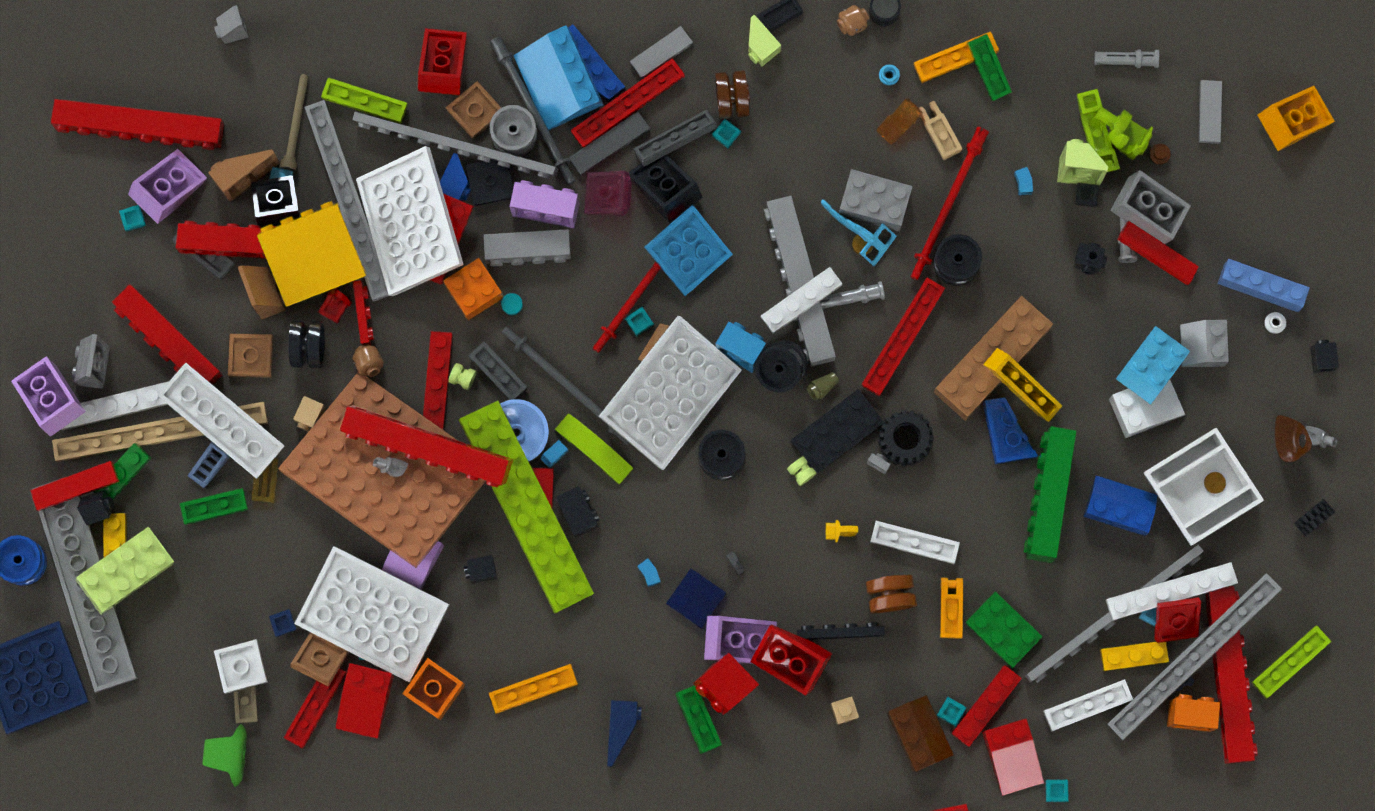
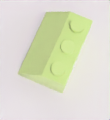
[1057,139,1108,186]

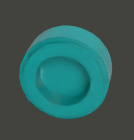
[501,293,523,315]

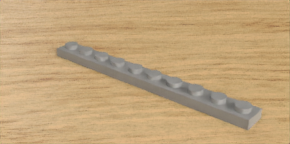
[305,100,389,302]
[352,112,559,179]
[1025,545,1203,683]
[1108,573,1282,740]

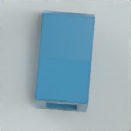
[1014,167,1033,195]
[541,440,568,468]
[637,558,661,587]

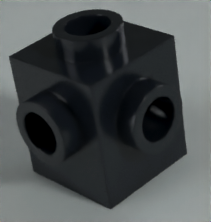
[1073,243,1107,275]

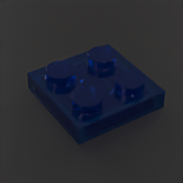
[666,568,726,629]

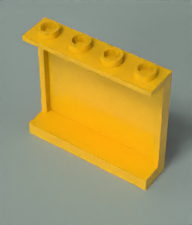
[257,201,367,307]

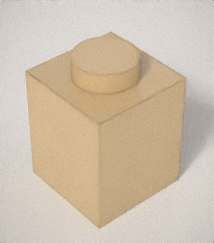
[293,396,326,432]
[830,696,859,726]

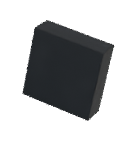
[1075,183,1099,207]

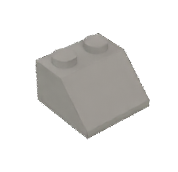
[1180,320,1229,367]

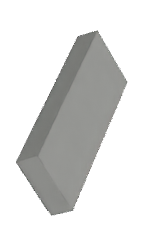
[630,26,693,79]
[1198,80,1222,144]

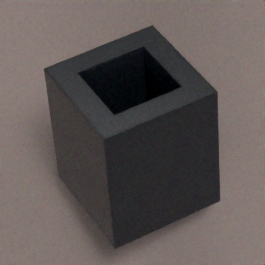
[1310,340,1339,373]
[77,490,114,526]
[464,555,498,584]

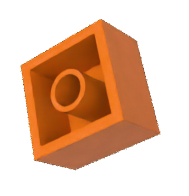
[443,258,503,321]
[402,658,465,720]
[1167,694,1220,732]

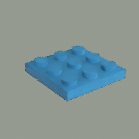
[644,206,733,296]

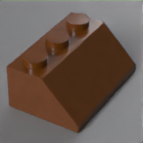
[887,695,954,773]

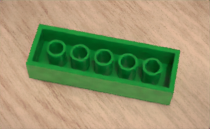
[1023,426,1076,563]

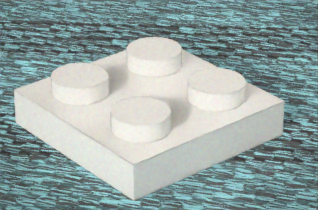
[214,640,268,694]

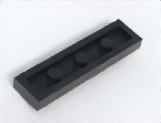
[796,622,885,640]

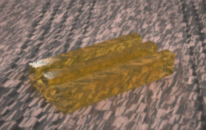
[252,459,278,503]

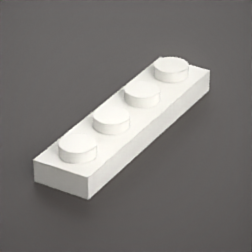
[761,267,842,334]
[870,521,960,564]
[1043,679,1133,732]

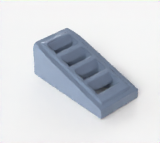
[187,442,230,488]

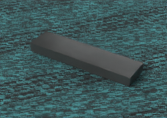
[634,110,717,166]
[569,112,650,176]

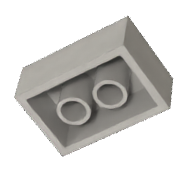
[839,169,912,232]
[1110,170,1191,244]

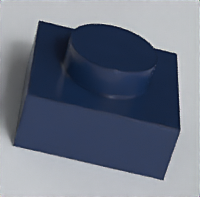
[269,609,297,637]

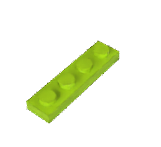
[321,78,408,124]
[1251,625,1332,699]

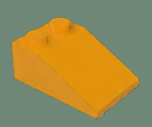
[1257,86,1335,151]

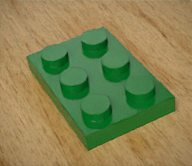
[965,592,1043,668]

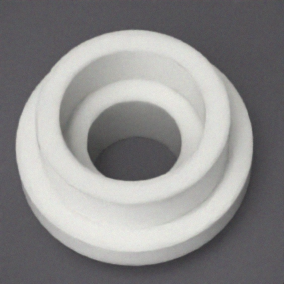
[1264,312,1286,334]

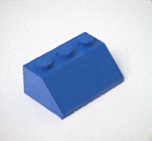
[1083,476,1158,536]

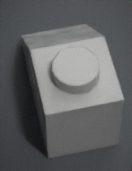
[214,5,249,44]

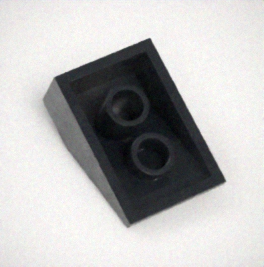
[627,155,703,223]

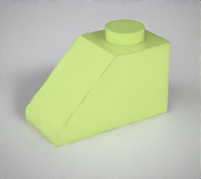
[748,15,781,67]

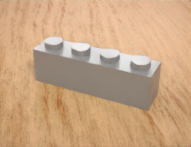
[484,229,571,267]

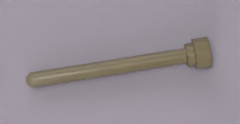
[279,74,308,172]

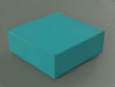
[712,119,741,149]
[119,205,147,232]
[625,307,654,337]
[937,697,967,727]
[1045,780,1069,802]

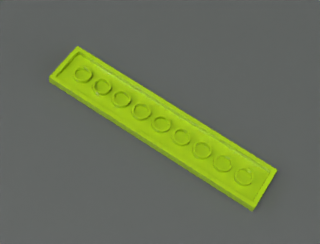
[459,401,594,613]

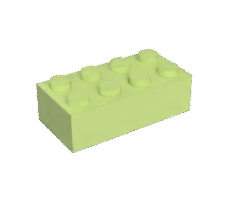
[76,527,174,615]

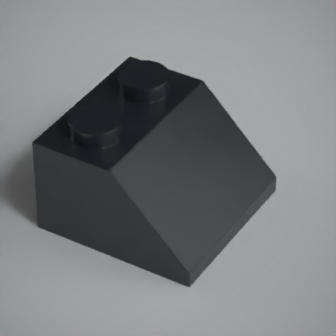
[251,175,300,228]

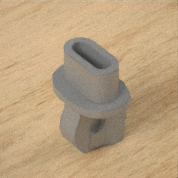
[1305,426,1337,448]
[373,457,408,477]

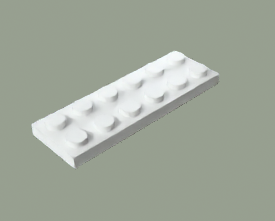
[158,363,285,479]

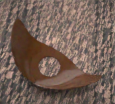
[1275,415,1312,463]

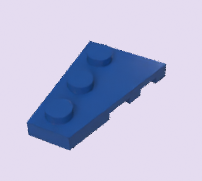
[983,397,1038,464]

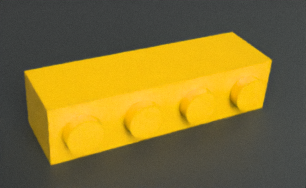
[983,348,1062,422]

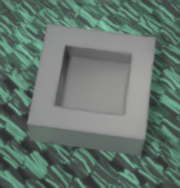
[867,453,891,474]

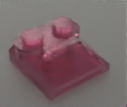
[584,171,632,216]

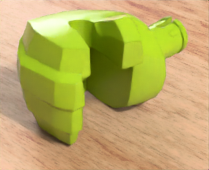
[1094,106,1153,160]

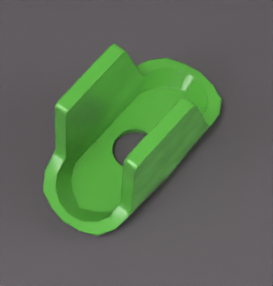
[203,724,247,787]

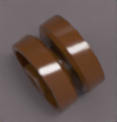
[715,70,750,119]

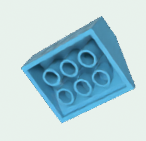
[513,25,603,130]

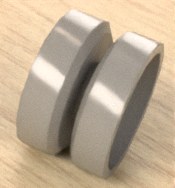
[490,105,537,157]

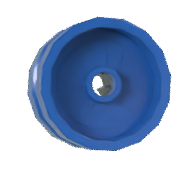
[0,535,47,586]

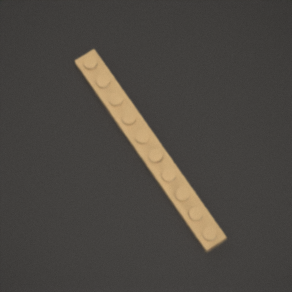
[52,402,268,462]

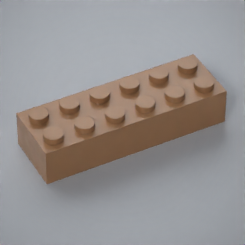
[934,295,1053,421]

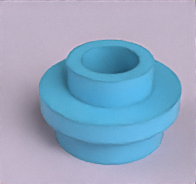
[879,64,900,86]

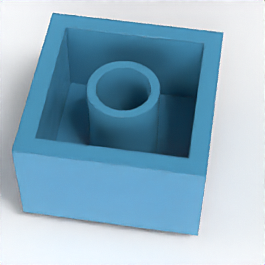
[716,322,766,373]

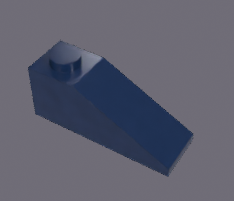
[607,700,642,768]

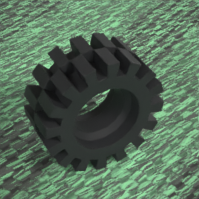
[1294,499,1335,537]

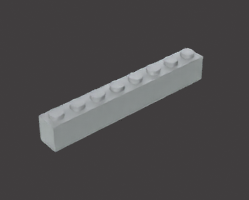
[763,196,836,367]

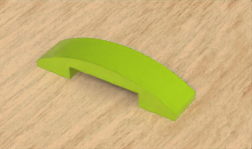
[1077,89,1120,173]
[555,413,633,485]

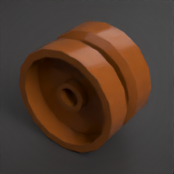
[866,575,917,613]

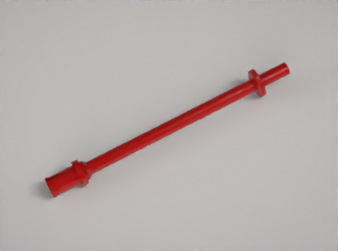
[910,127,989,280]
[592,262,661,353]

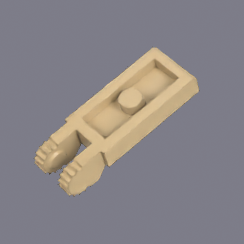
[918,101,963,161]

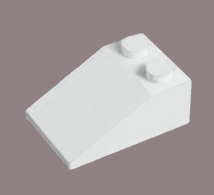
[1109,380,1185,439]

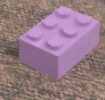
[510,180,579,228]
[11,356,86,437]

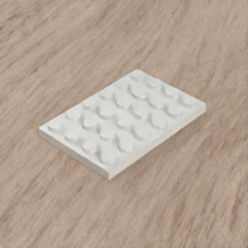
[356,146,464,296]
[598,316,741,470]
[294,546,450,682]

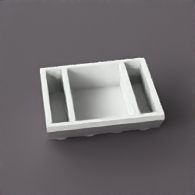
[1144,428,1264,546]

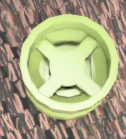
[448,363,477,390]
[787,456,817,486]

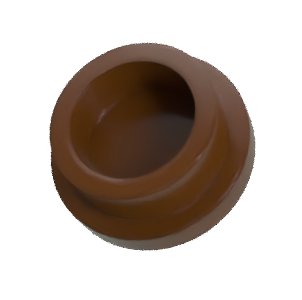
[1149,144,1171,165]

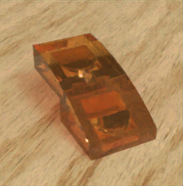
[876,98,923,145]

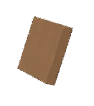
[445,81,501,140]
[228,334,273,378]
[290,632,349,687]

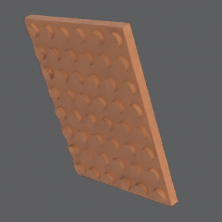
[279,373,486,568]

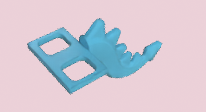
[821,199,897,266]

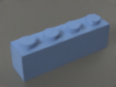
[1217,259,1310,312]

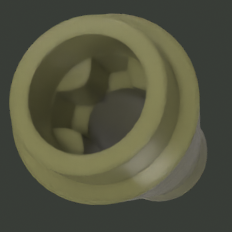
[806,372,839,401]

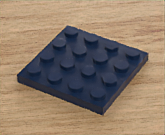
[0,621,90,735]

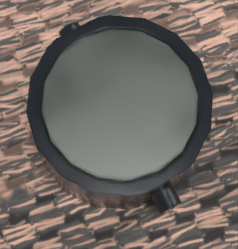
[869,0,901,27]

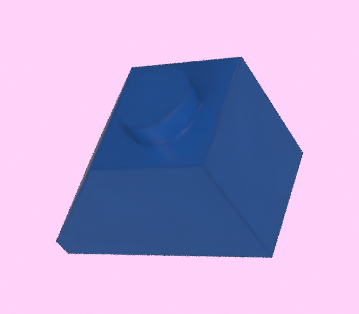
[440,153,471,201]

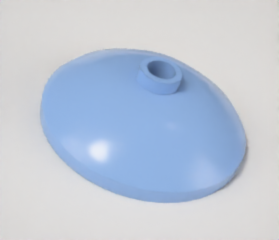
[500,399,549,462]

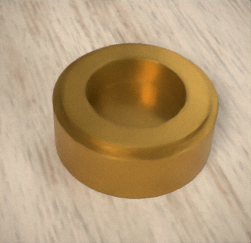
[852,235,873,255]
[1204,472,1226,494]

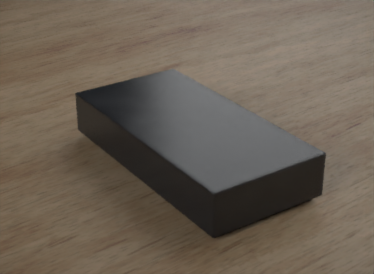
[757,0,803,32]

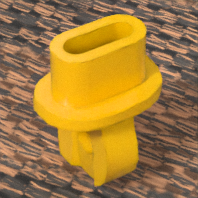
[826,520,858,543]

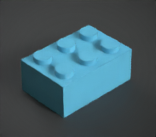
[1116,326,1190,405]

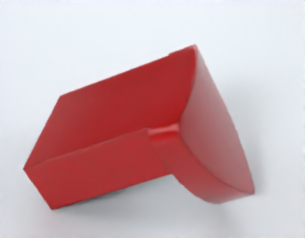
[318,289,352,324]

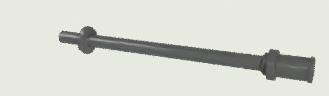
[490,36,575,185]
[502,327,630,445]

